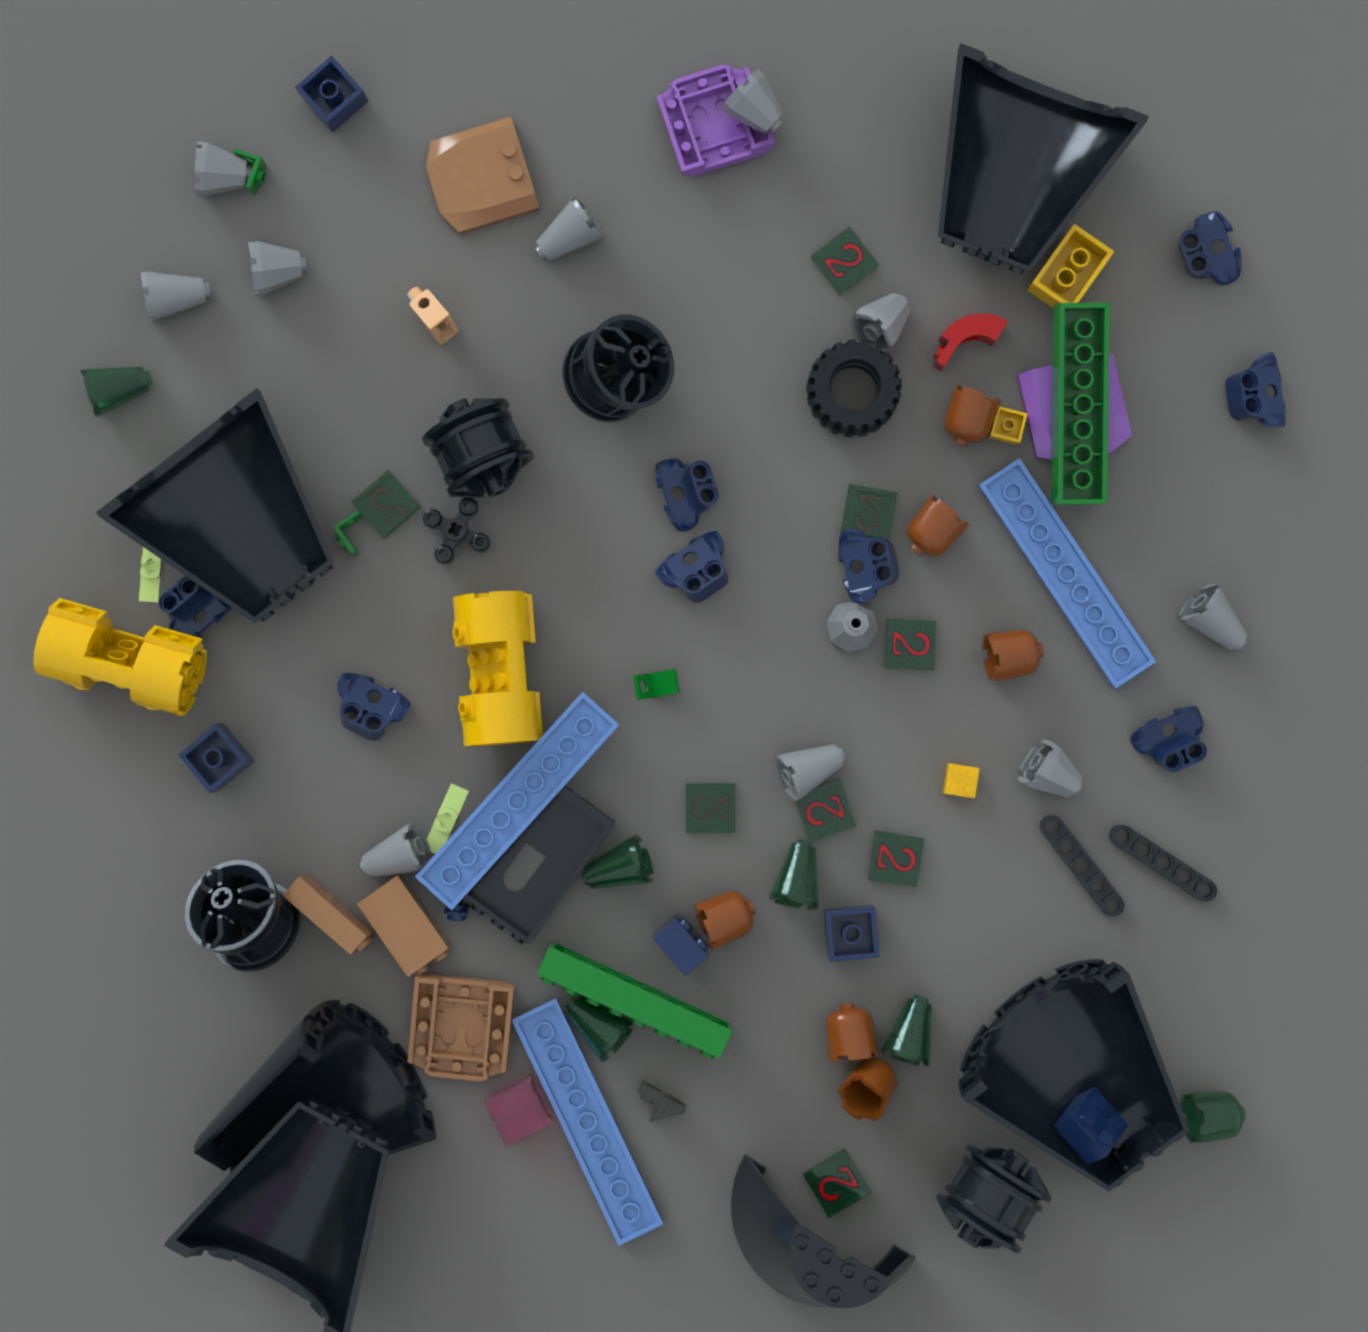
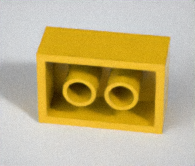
[1027,224,1115,308]

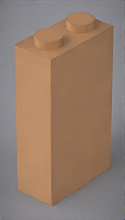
[282,873,375,955]
[357,874,451,977]

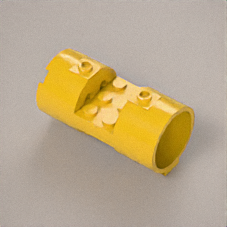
[452,591,543,747]
[33,598,207,716]

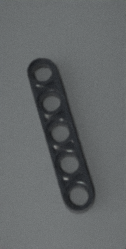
[1040,815,1125,917]
[1109,825,1217,902]

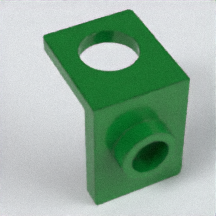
[233,148,267,195]
[333,510,364,557]
[633,669,680,700]

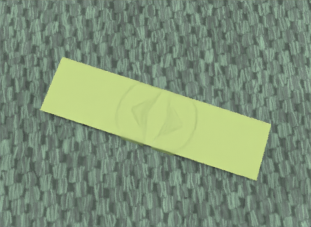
[139,547,161,602]
[427,783,469,854]

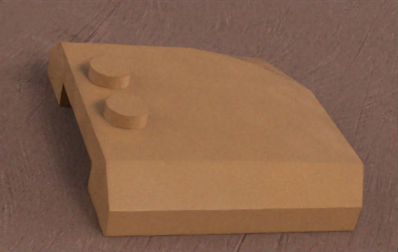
[426,117,540,235]
[407,974,515,1081]

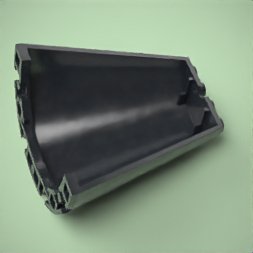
[938,43,1149,275]
[96,388,334,623]
[958,959,1189,1192]
[194,1000,436,1173]
[164,1098,389,1332]
[731,1154,916,1308]

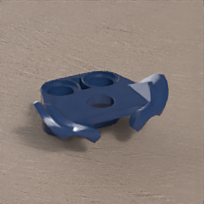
[1179,211,1242,285]
[1225,352,1285,427]
[655,458,719,532]
[838,529,899,604]
[655,531,728,602]
[159,576,231,638]
[337,672,411,741]
[1130,706,1207,772]

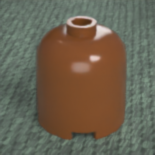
[944,385,1002,447]
[907,494,969,557]
[982,630,1044,682]
[693,891,756,950]
[826,1003,878,1062]
[838,1058,898,1121]

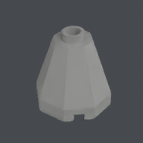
[721,69,784,134]
[194,141,252,196]
[248,241,307,295]
[850,293,911,354]
[825,601,878,653]
[1018,739,1082,798]

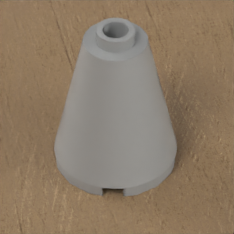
[535,196,604,261]
[141,271,211,321]
[1179,584,1248,651]
[774,744,846,801]
[360,823,431,878]

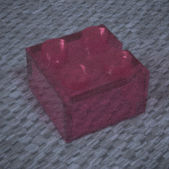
[484,1074,553,1146]

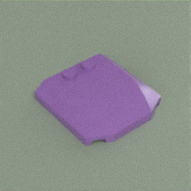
[657,65,775,176]
[1016,353,1132,461]

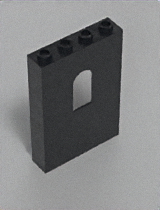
[461,786,616,944]

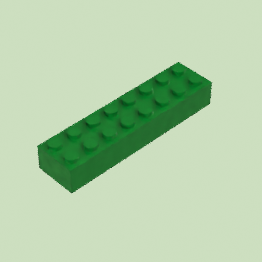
[1051,303,1110,504]
[537,942,733,1059]

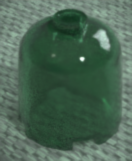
[1180,1091,1246,1143]

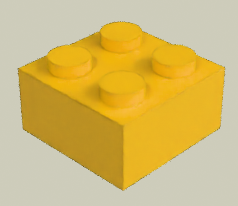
[988,407,1028,445]
[943,763,980,798]

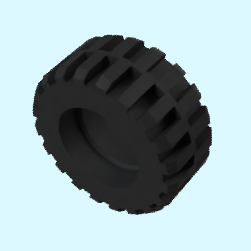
[806,339,902,438]

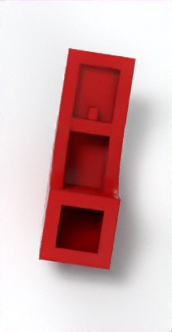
[933,313,1008,371]

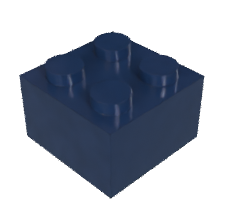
[295,55,368,133]
[178,723,254,793]
[823,905,880,962]
[653,915,709,977]
[1054,1087,1128,1165]

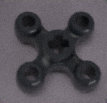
[423,498,491,565]

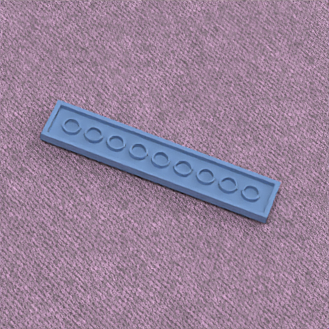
[978,458,1156,689]
[415,692,619,910]
[512,997,664,1246]

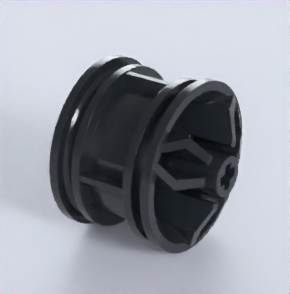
[562,314,674,422]
[422,398,534,498]
[184,860,300,972]
[936,1143,1052,1254]

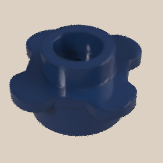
[444,901,470,921]

